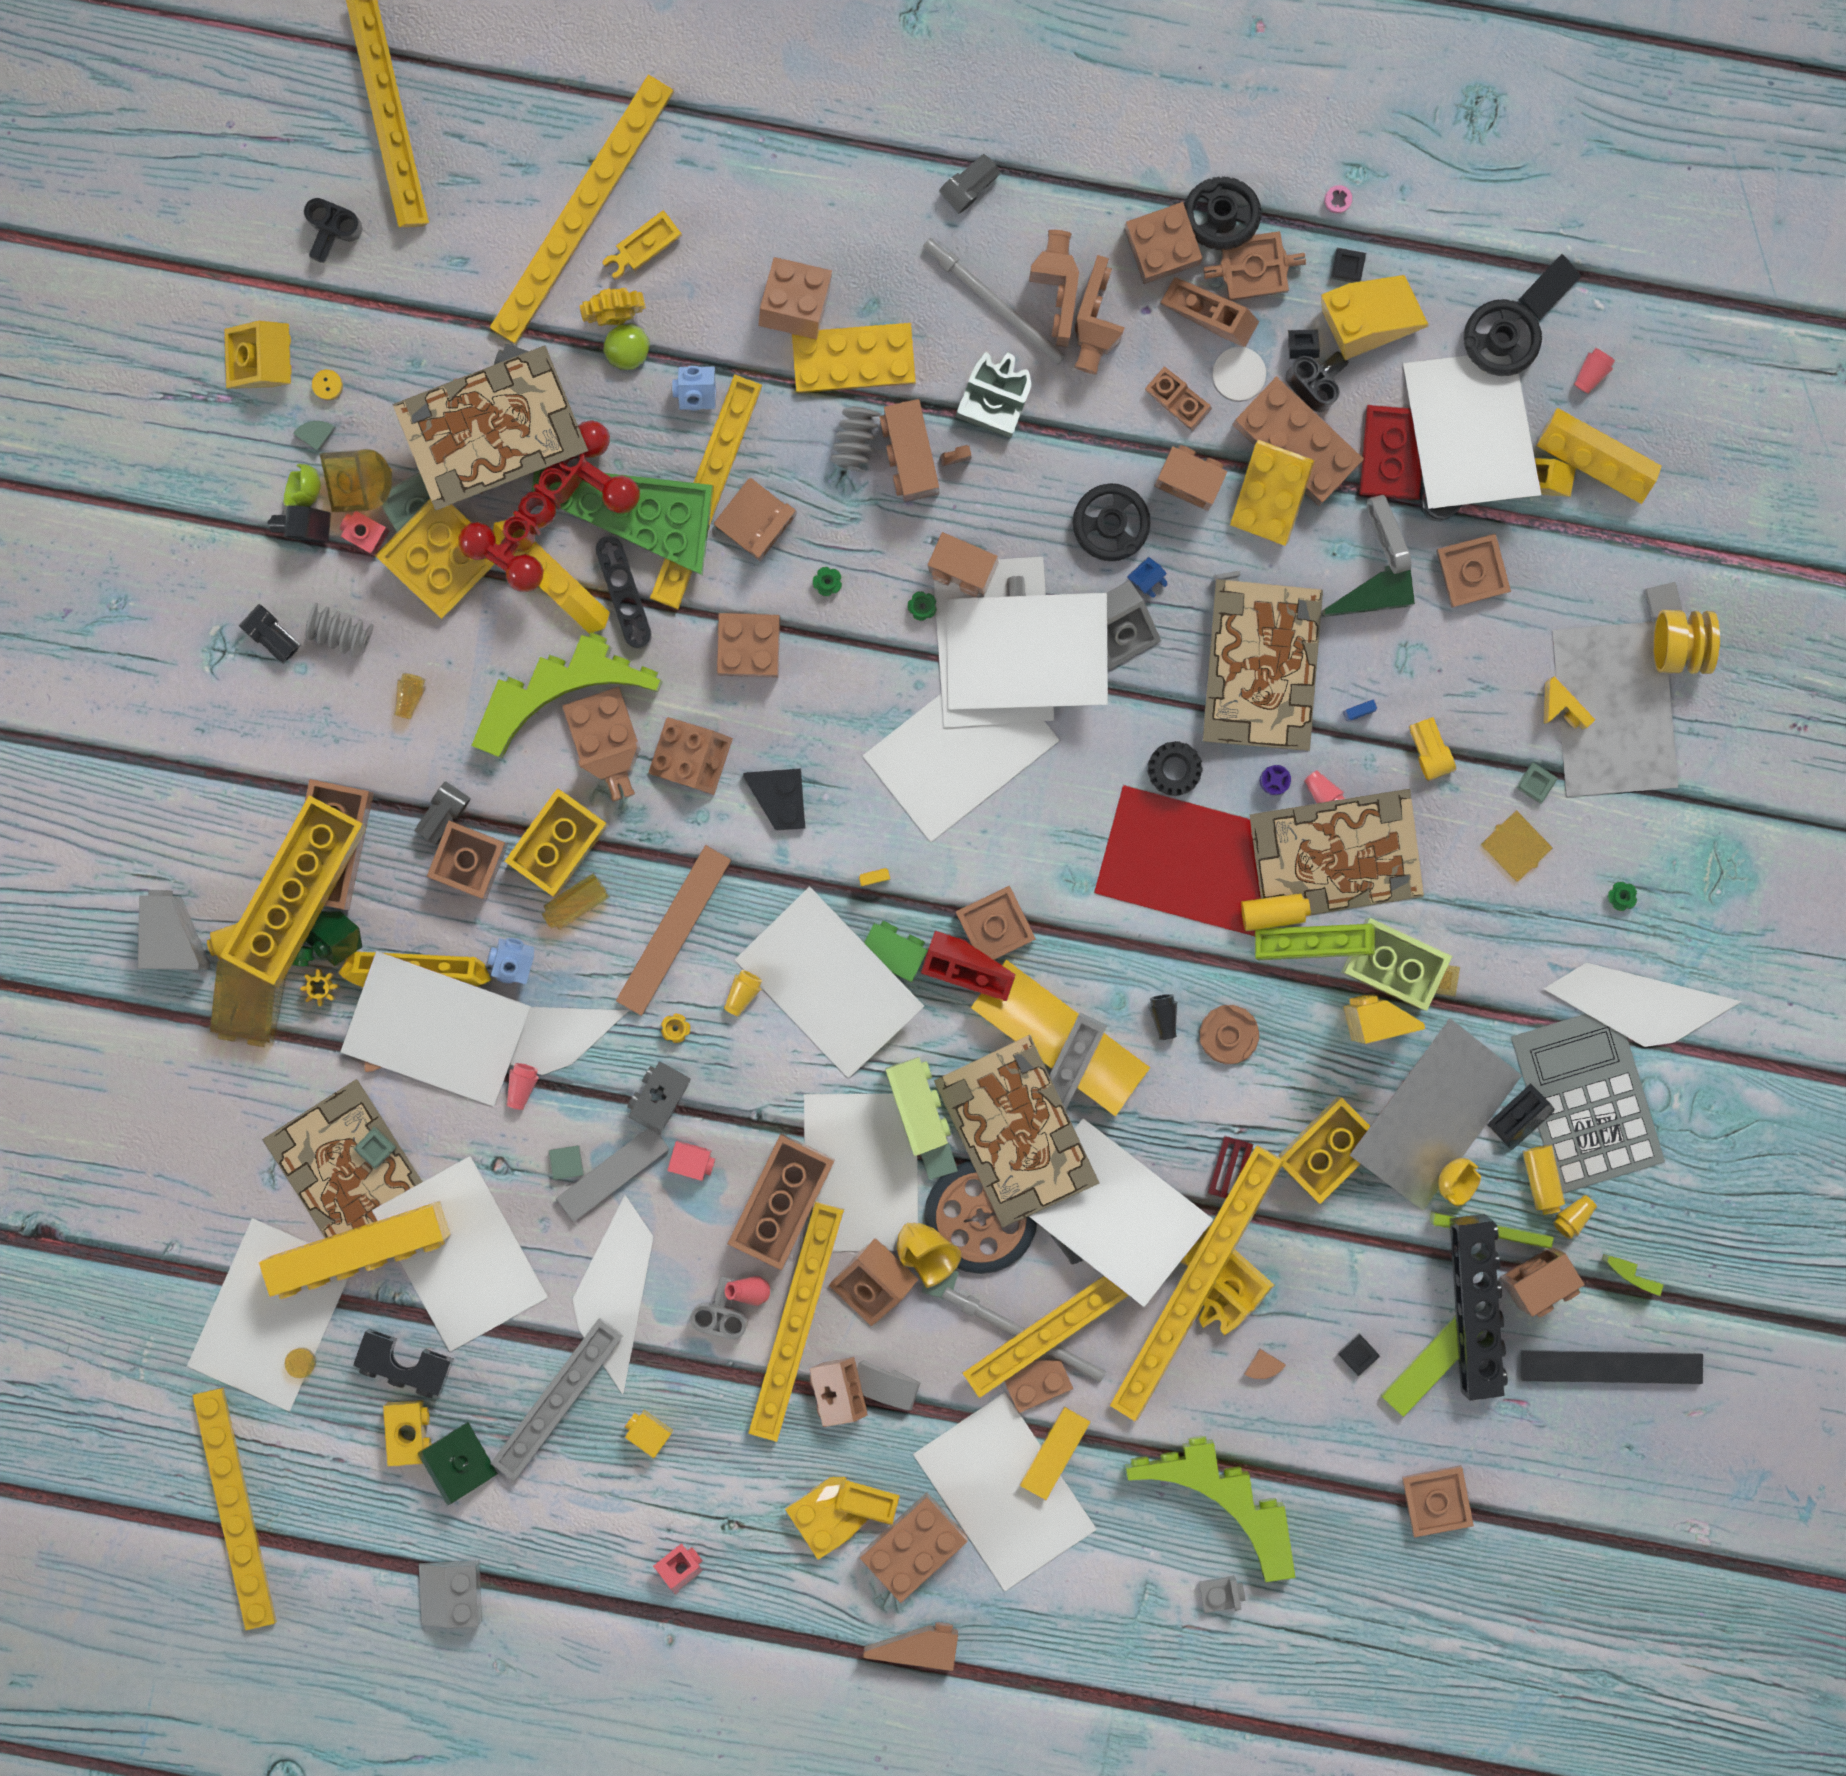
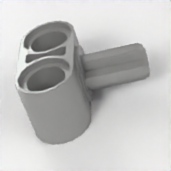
[690,1276,748,1339]

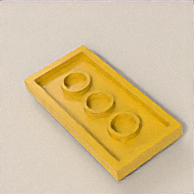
[792,323,916,393]

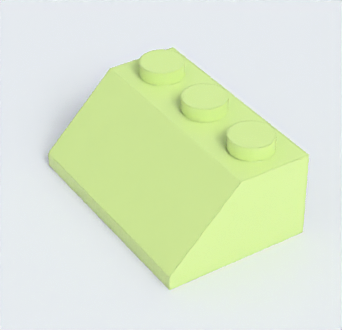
[885,1057,951,1156]

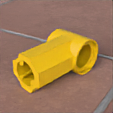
[1408,717,1456,781]

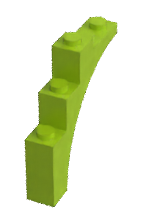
[471,632,663,758]
[1125,1436,1296,1582]

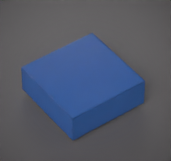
[1342,699,1377,722]

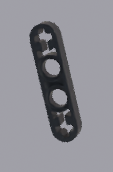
[596,536,652,649]

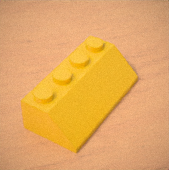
[1343,995,1425,1044]

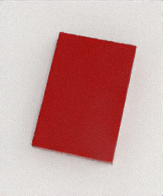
[1359,405,1422,501]

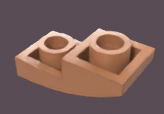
[1145,366,1212,431]

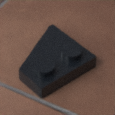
[743,768,806,831]

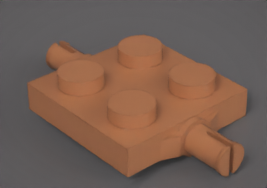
[1203,231,1306,301]

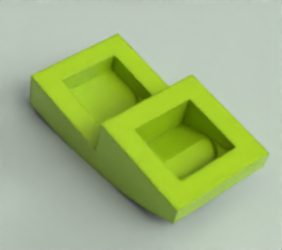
[1602,1254,1664,1296]

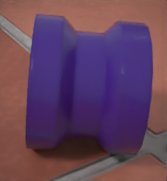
[1259,765,1291,795]

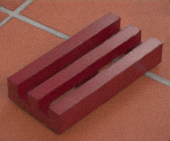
[1207,1135,1254,1198]

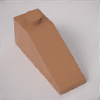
[1160,277,1259,347]
[863,1622,958,1671]

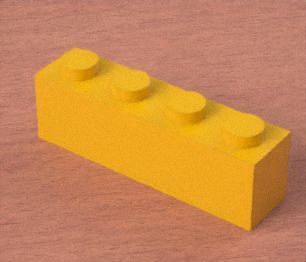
[1536,408,1662,504]

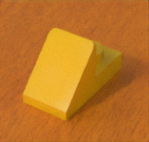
[1544,676,1596,730]

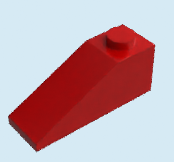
[921,931,1016,1001]

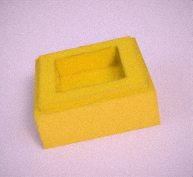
[859,868,891,887]

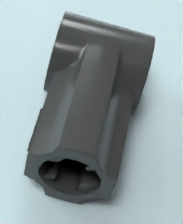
[939,154,1001,214]
[414,781,471,845]

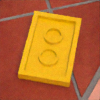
[1230,440,1315,546]

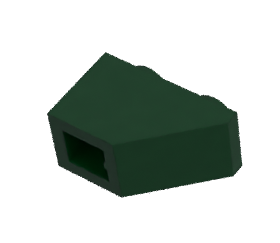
[304,911,363,967]

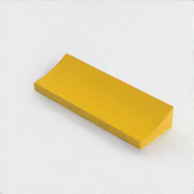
[970,960,1150,1117]

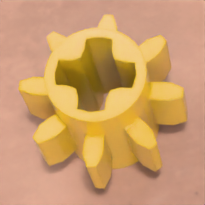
[300,969,340,1006]

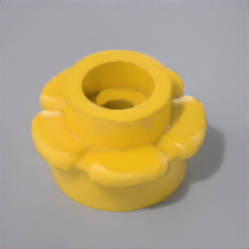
[661,1013,690,1043]

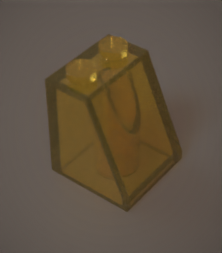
[210,961,287,1047]

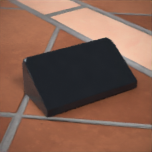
[1518,254,1581,320]
[1487,1083,1555,1150]

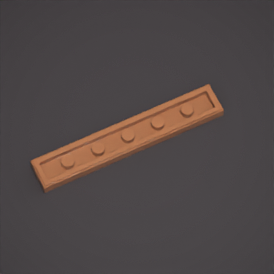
[616,845,732,1016]

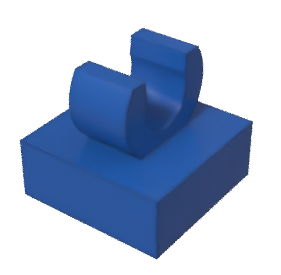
[1127,557,1168,598]

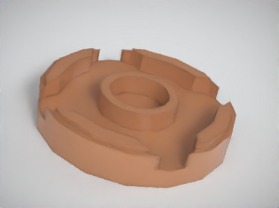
[1199,1005,1259,1064]

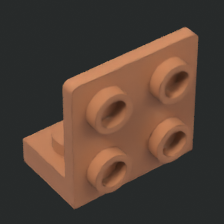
[714,478,797,561]
[649,717,733,795]

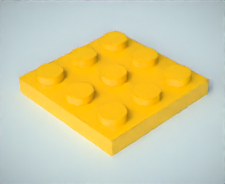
[375,499,494,619]

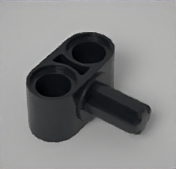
[304,198,363,263]
[1286,351,1349,413]
[267,506,331,543]

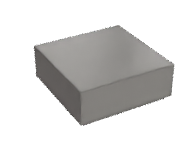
[1644,582,1683,619]

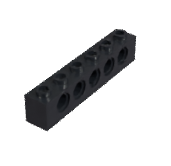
[1449,1214,1508,1401]

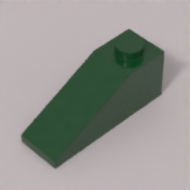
[1321,565,1415,617]

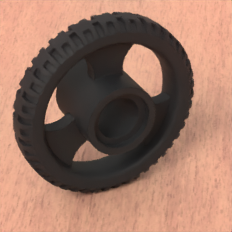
[1184,176,1261,250]
[1464,299,1542,376]
[1073,483,1151,561]

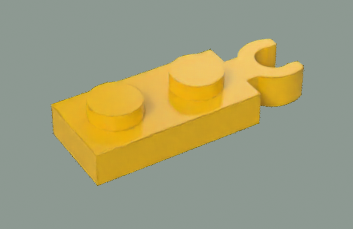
[602,210,682,280]

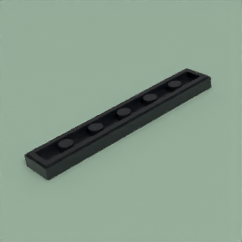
[1521,1350,1703,1384]

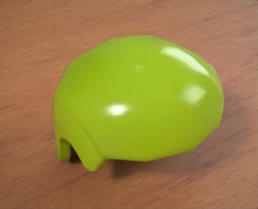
[604,323,650,370]
[283,464,321,507]

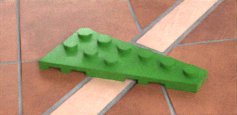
[531,467,714,576]

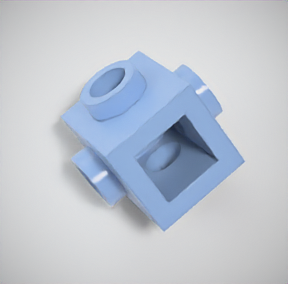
[672,366,716,411]
[487,938,534,984]

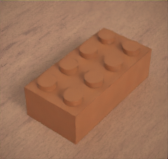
[1232,376,1364,506]
[305,779,374,910]
[727,1133,835,1270]

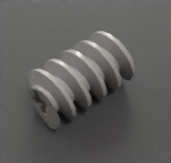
[830,406,880,473]
[306,603,374,658]

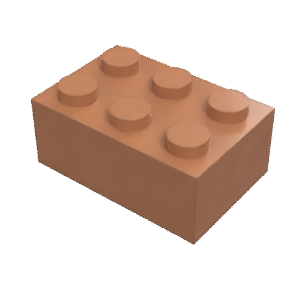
[879,399,939,502]
[1499,1247,1585,1317]
[860,1492,968,1603]

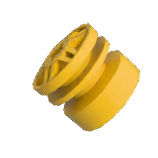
[1654,610,1720,674]

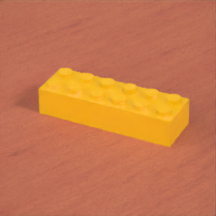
[220,795,367,989]
[258,1201,451,1299]

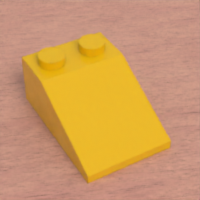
[1321,275,1429,360]

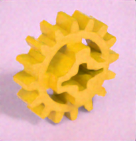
[579,287,646,326]

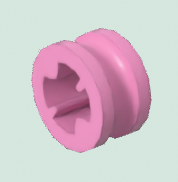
[1324,185,1352,213]

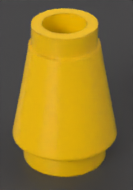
[724,970,762,1016]
[1553,1195,1597,1239]

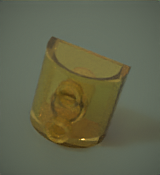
[319,449,392,512]

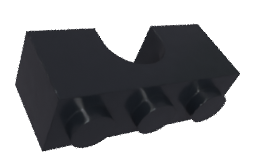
[353,1329,454,1398]

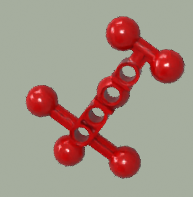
[458,420,640,593]

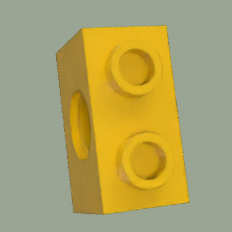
[383,1400,432,1466]

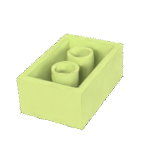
[1341,918,1452,1011]

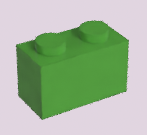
[864,920,928,982]

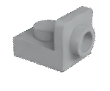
[1199,1575,1246,1613]

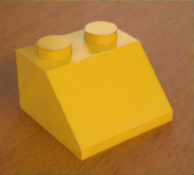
[224,320,292,389]

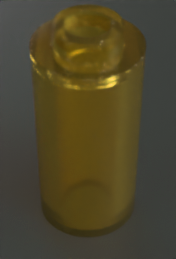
[542,872,610,930]

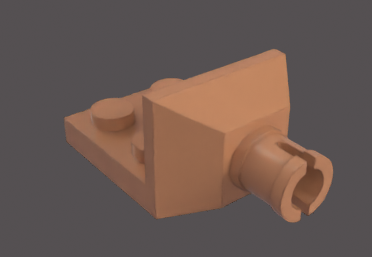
[1029,230,1079,347]
[1074,255,1125,375]
[562,687,641,802]

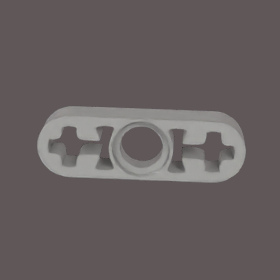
[1367,495,1412,574]

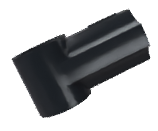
[238,604,301,664]

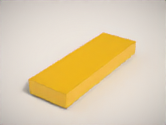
[1019,1406,1091,1500]

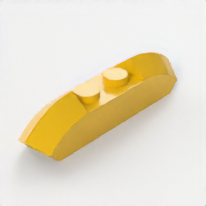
[493,520,610,634]
[338,951,491,987]

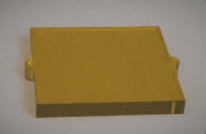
[1480,810,1553,882]

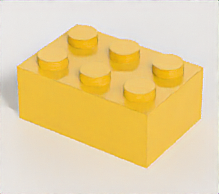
[504,788,609,897]
[1278,1096,1370,1204]

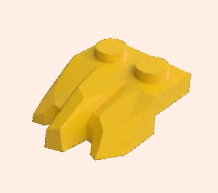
[1199,1250,1275,1336]
[785,1477,869,1560]

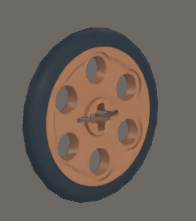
[924,1161,1037,1274]

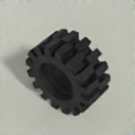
[1147,741,1203,796]

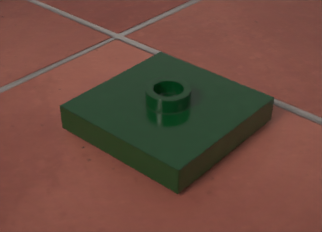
[417,1422,498,1506]

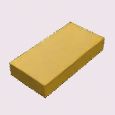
[835,1480,900,1525]

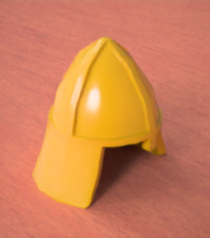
[897,1222,961,1288]

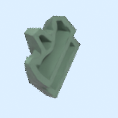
[955,352,1032,438]
[376,472,430,533]

